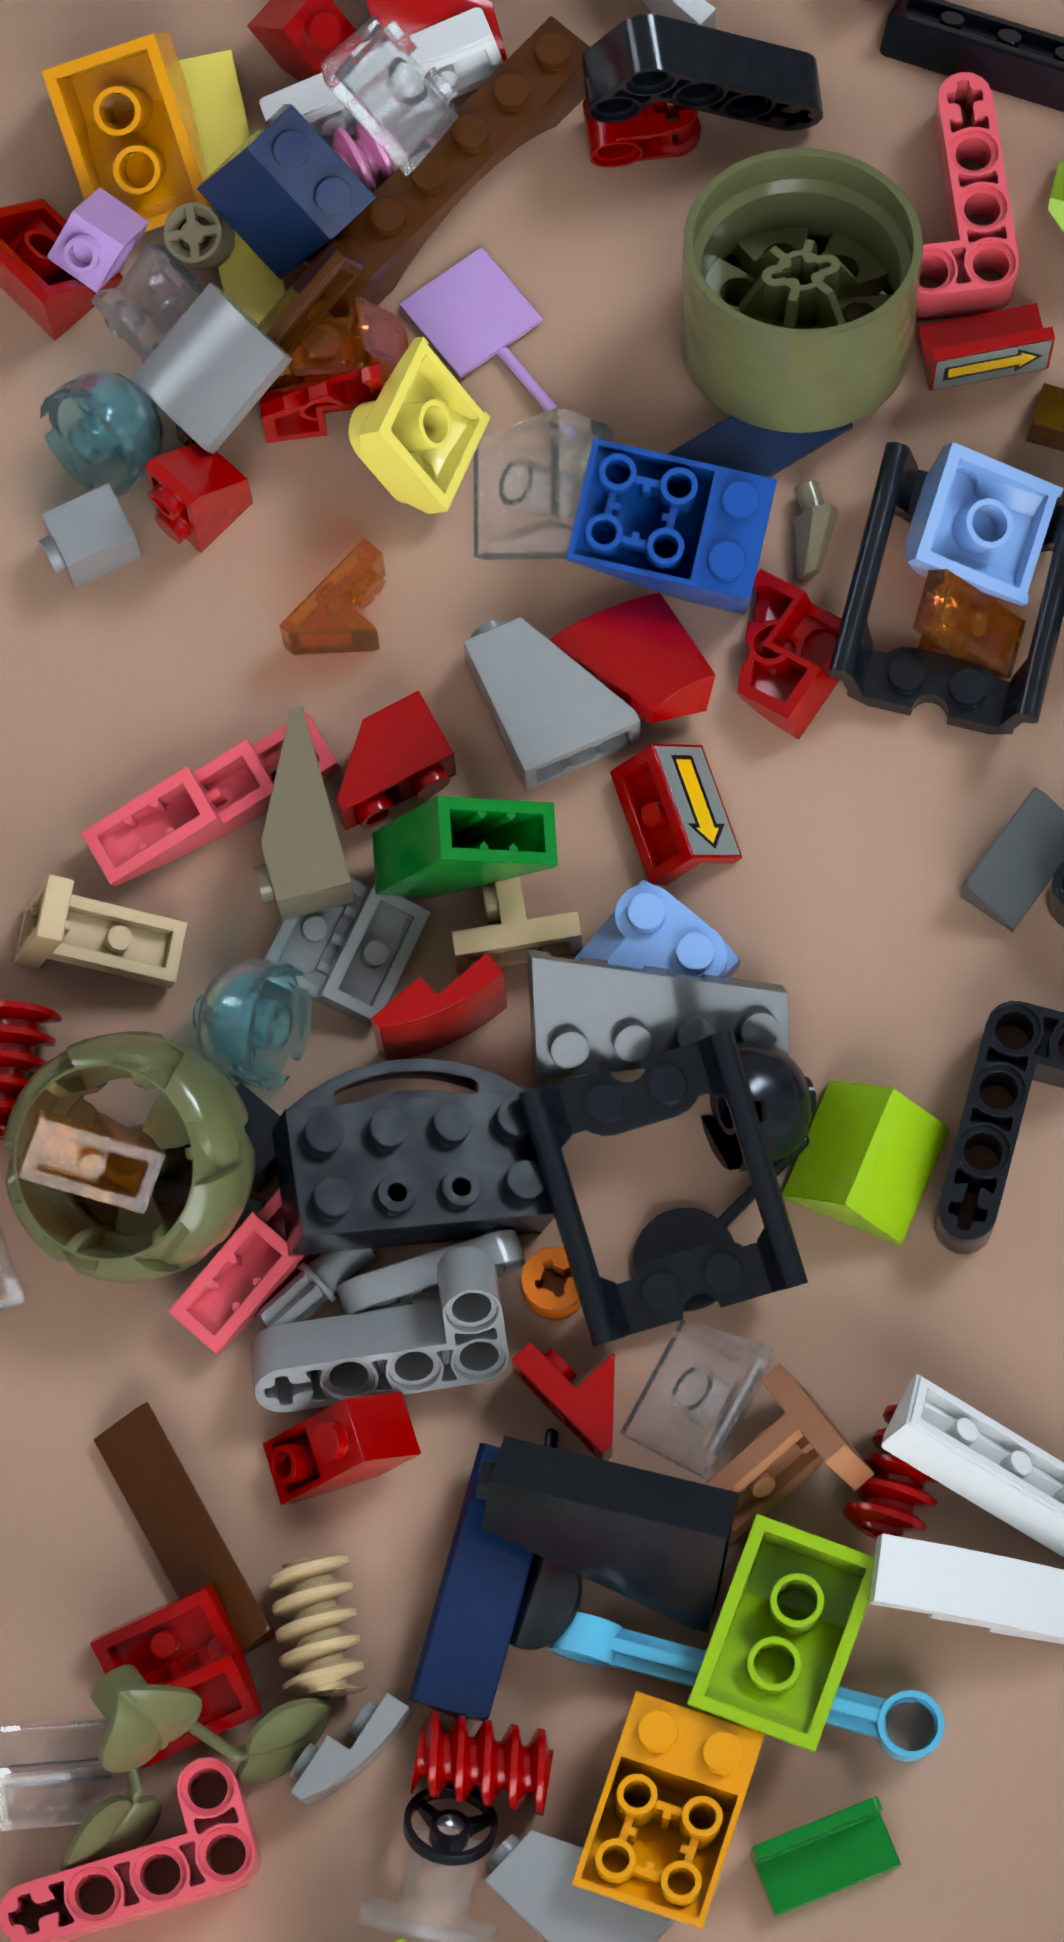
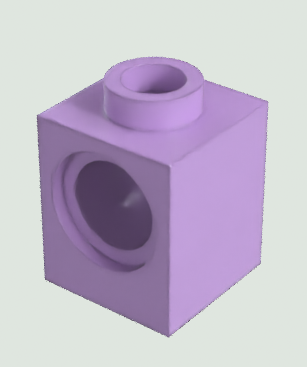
[46,187,150,293]

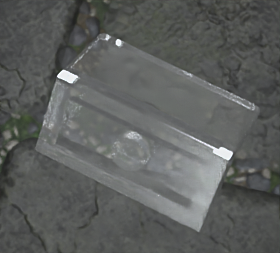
[0,1718,129,1831]

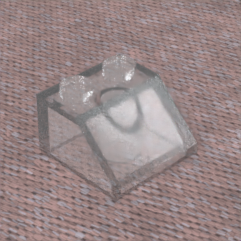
[320,14,459,176]
[474,406,612,560]

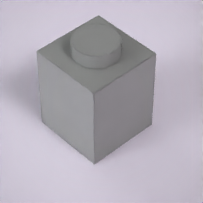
[39,483,142,589]

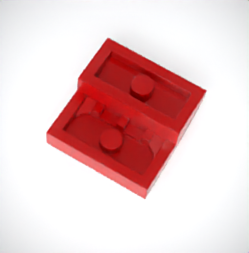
[371,953,507,1061]
[90,1583,263,1769]

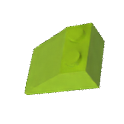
[687,1514,874,1753]

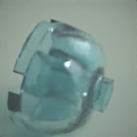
[40,370,163,497]
[192,959,312,1090]

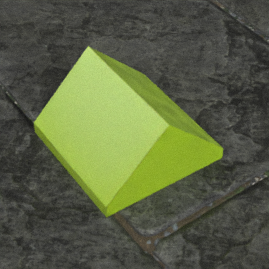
[782,1080,950,1247]

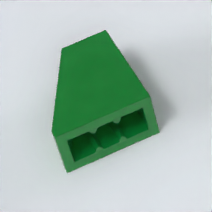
[372,796,558,897]

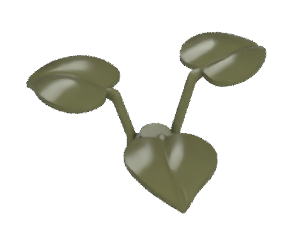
[60,1664,333,1871]

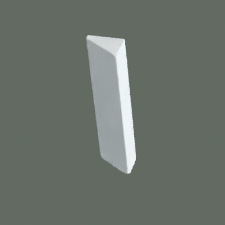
[259,7,504,148]
[881,1374,1064,1557]

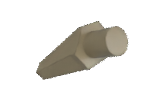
[793,481,838,583]

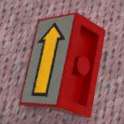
[916,303,1055,391]
[610,744,742,885]

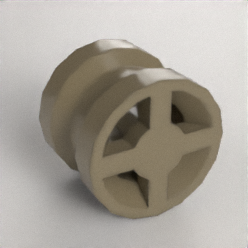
[163,202,235,270]

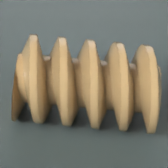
[268,1554,367,1700]

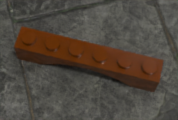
[303,16,590,331]

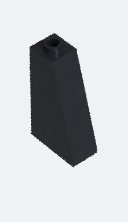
[475,1436,739,1633]

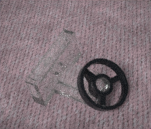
[357,1784,498,1942]

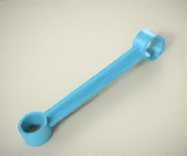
[548,1612,945,1762]

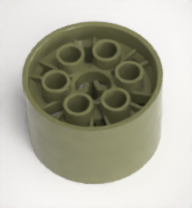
[680,148,923,433]

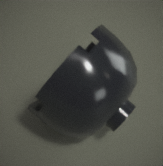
[701,1041,816,1172]

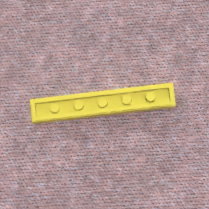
[179,49,305,388]

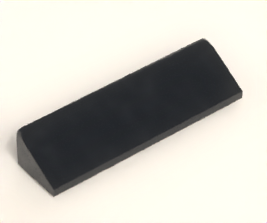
[880,0,1064,112]

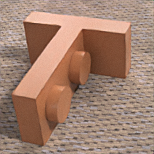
[705,1363,875,1545]

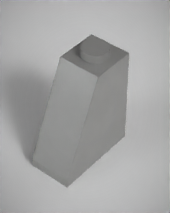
[463,617,641,791]
[485,1830,676,1942]

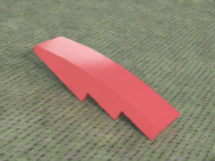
[80,712,342,887]
[168,1188,316,1355]

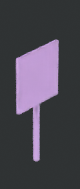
[399,247,574,434]

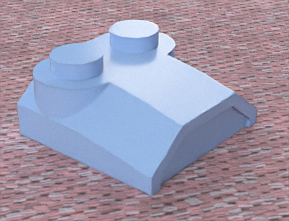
[905,442,1064,606]
[574,880,740,977]

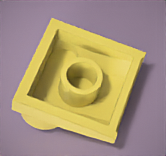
[348,336,491,514]

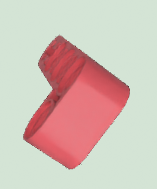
[916,72,1019,320]
[0,1757,261,1942]

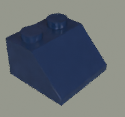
[196,104,376,280]

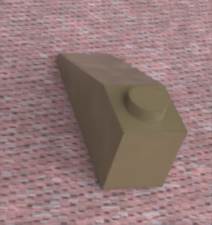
[254,707,355,921]

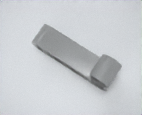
[251,1246,509,1412]

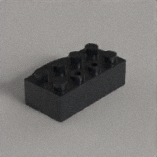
[272,1058,555,1256]

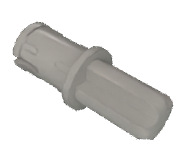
[258,1249,376,1328]

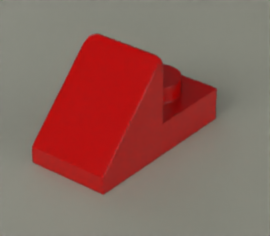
[511,1342,615,1461]

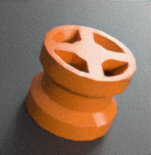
[521,1246,581,1321]

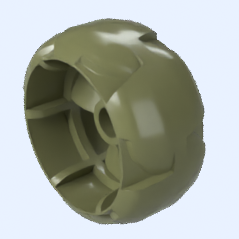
[3,1031,256,1283]

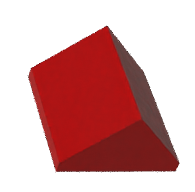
[0,198,123,341]

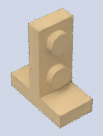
[451,799,582,974]
[13,874,188,988]

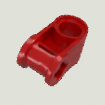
[582,98,701,168]

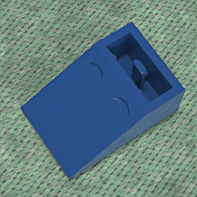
[566,438,777,614]

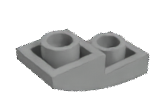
[289,1693,413,1806]

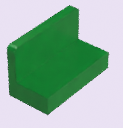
[750,1796,901,1917]

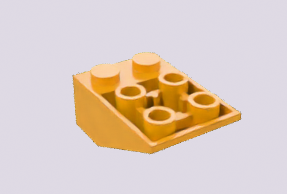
[572,1691,765,1930]

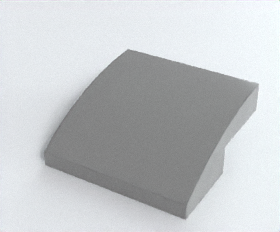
[132,282,293,454]
[256,877,431,1024]

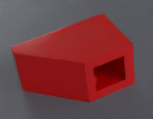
[247,0,372,82]
[145,443,253,553]
[336,690,457,831]
[262,1392,421,1505]

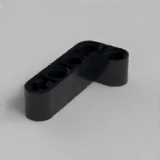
[582,14,823,131]
[934,1001,1064,1254]

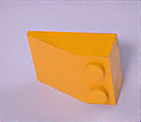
[41,32,214,232]

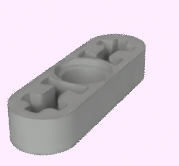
[337,1229,526,1314]

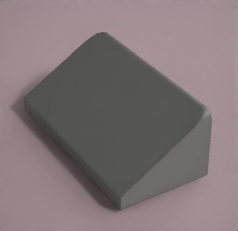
[960,787,1064,932]

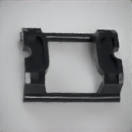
[828,442,1064,734]
[518,1029,808,1347]

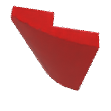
[549,592,716,723]

